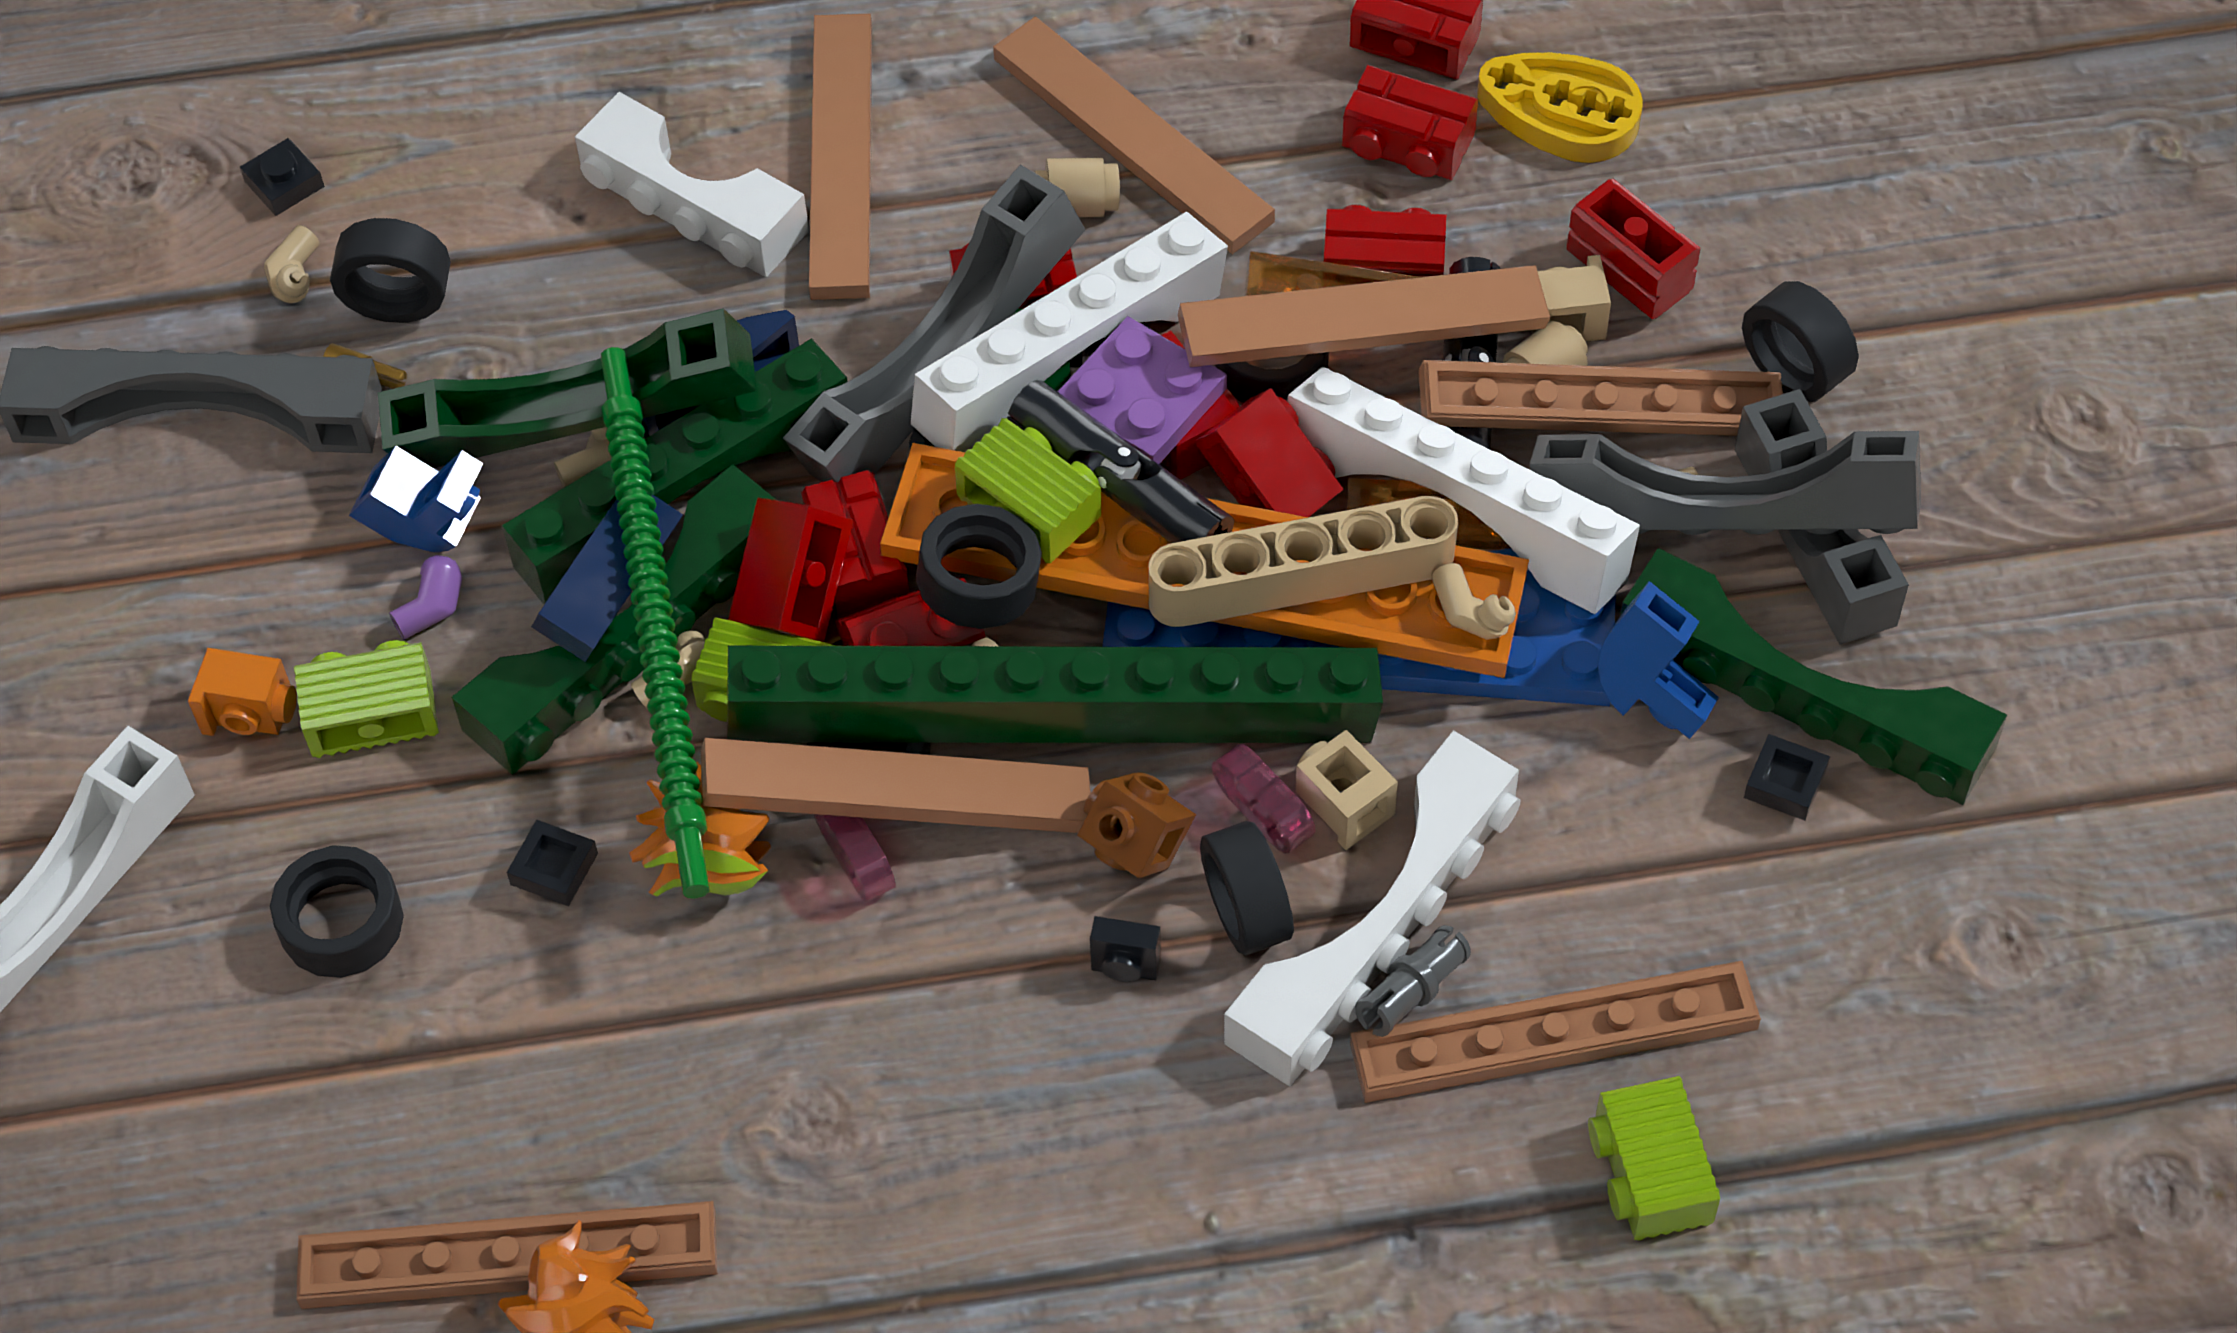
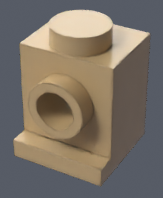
[1531,255,1611,342]
[1296,730,1398,850]

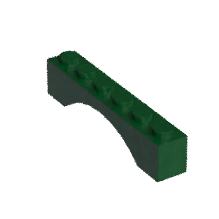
[378,308,757,468]
[502,338,848,604]
[451,464,776,775]
[1620,548,2007,806]

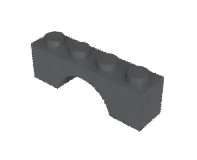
[1734,389,1909,645]

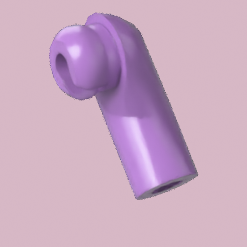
[389,555,462,640]

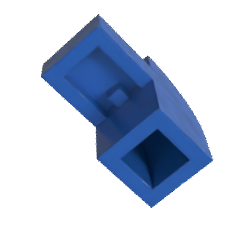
[349,446,483,552]
[1598,581,1719,739]

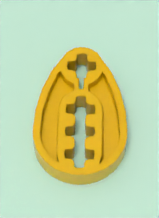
[1477,52,1643,163]

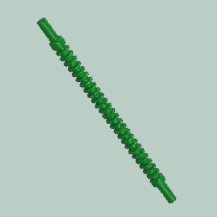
[601,347,710,899]

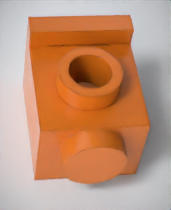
[188,647,297,736]

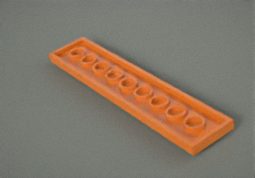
[880,443,1529,678]

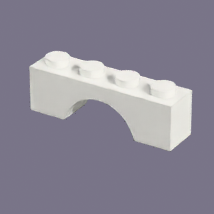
[575,92,809,277]

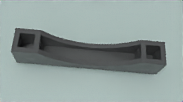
[783,164,1085,482]
[0,346,382,453]
[1530,431,1921,535]

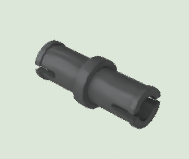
[1355,925,1471,1037]

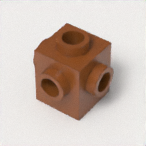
[1077,772,1197,878]

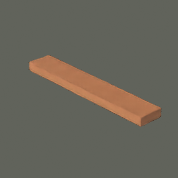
[809,13,872,300]
[993,16,1275,255]
[1177,265,1550,367]
[1419,360,1783,436]
[700,738,1091,833]
[1350,961,1761,1103]
[296,1201,718,1309]

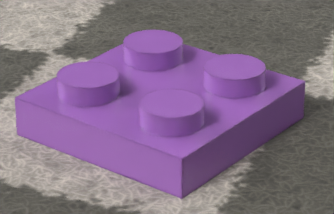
[1058,316,1227,464]

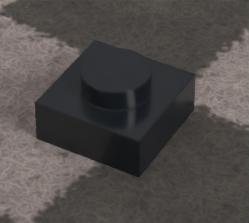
[240,138,325,216]
[1744,734,1830,821]
[506,819,598,906]
[1090,916,1161,982]

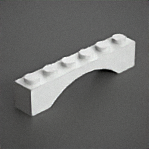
[911,212,1228,452]
[1287,367,1640,614]
[0,726,195,1012]
[1224,730,1521,1087]

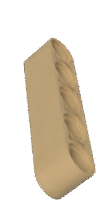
[1149,496,1458,627]

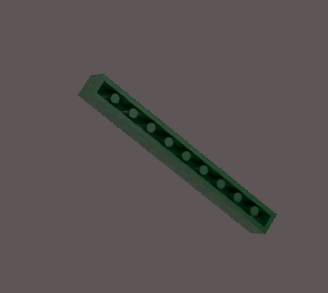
[727,645,1383,743]

